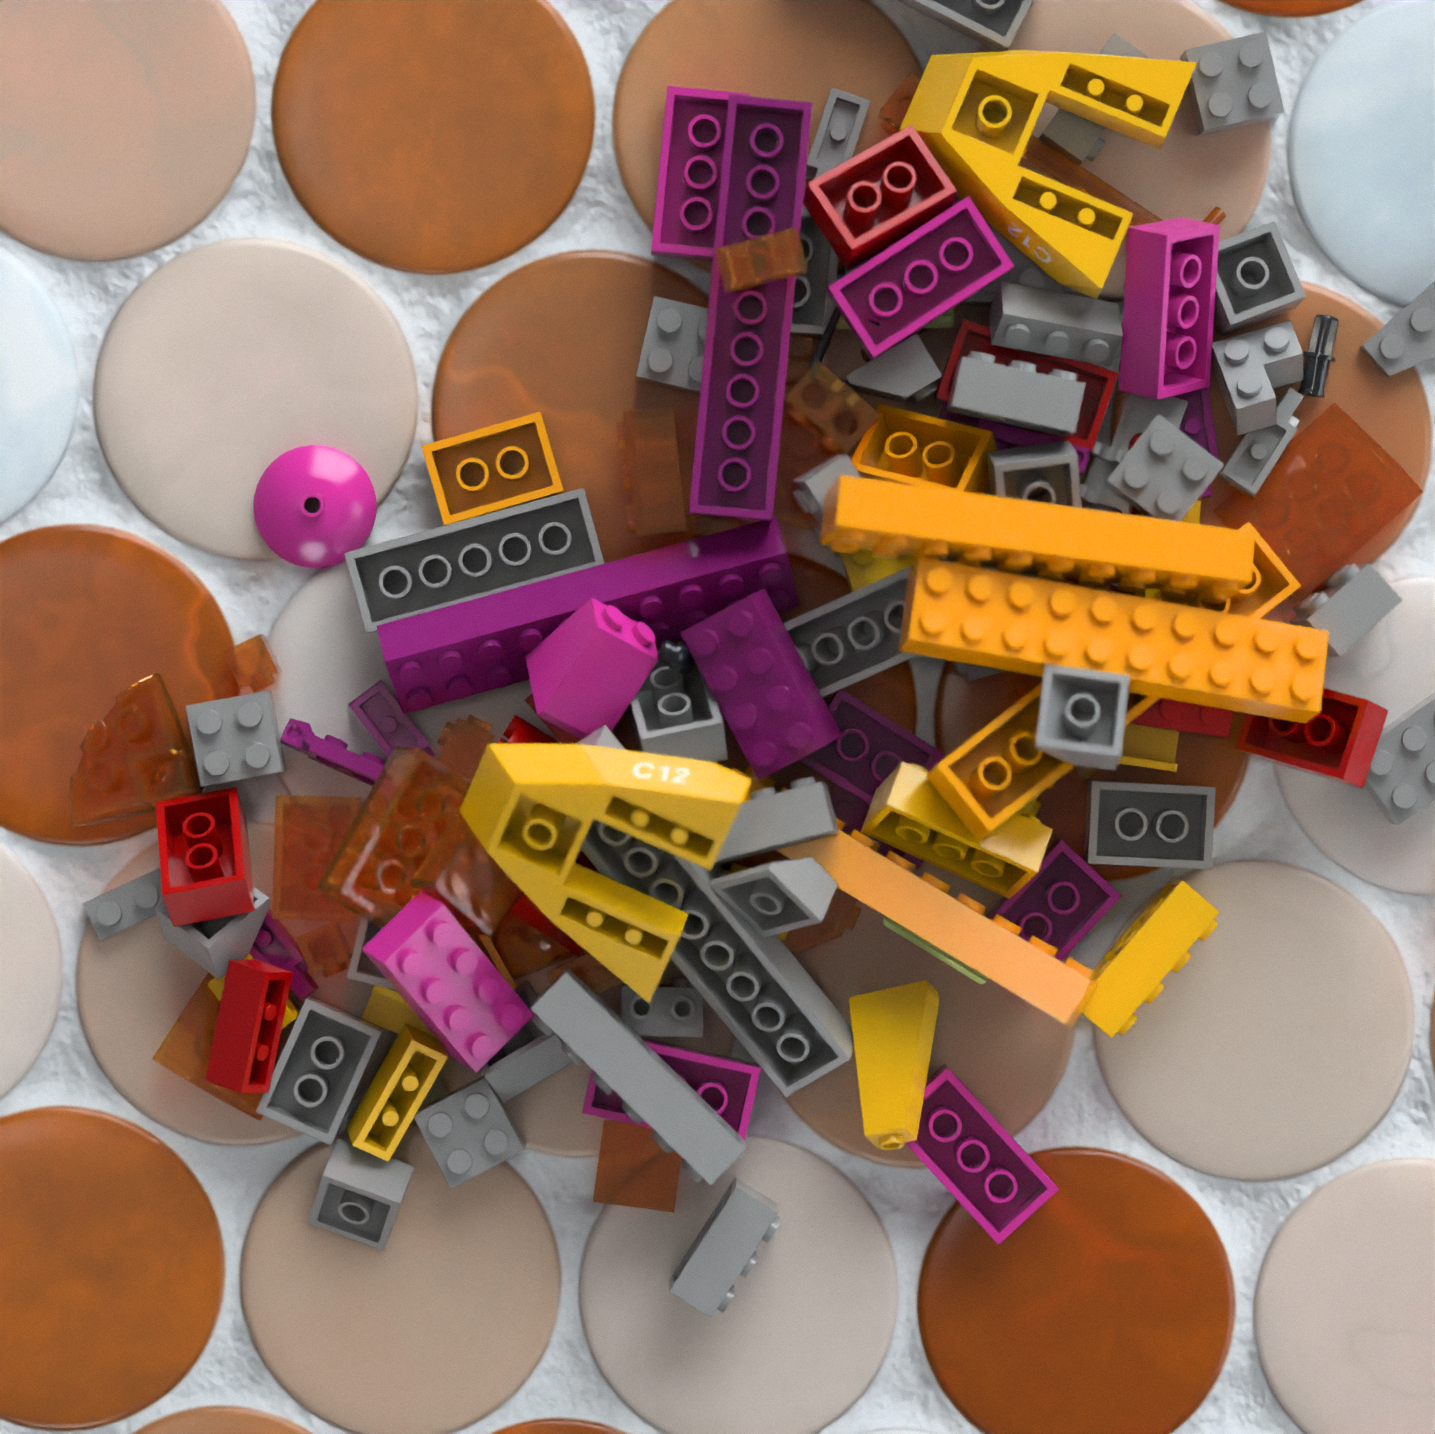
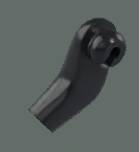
[657,640,696,674]

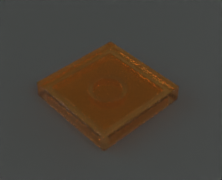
[593,1119,681,1213]

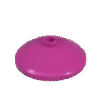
[253,445,377,568]

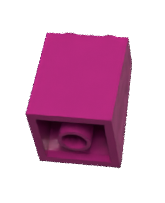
[525,597,658,739]

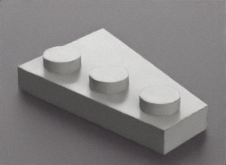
[1360,281,1435,377]

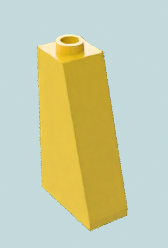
[848,980,940,1150]

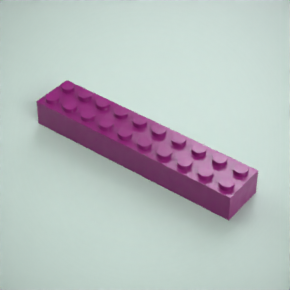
[689,94,813,522]
[377,517,800,714]

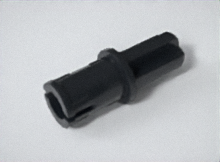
[1298,314,1339,398]

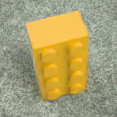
[861,761,1053,899]
[1081,877,1220,1038]

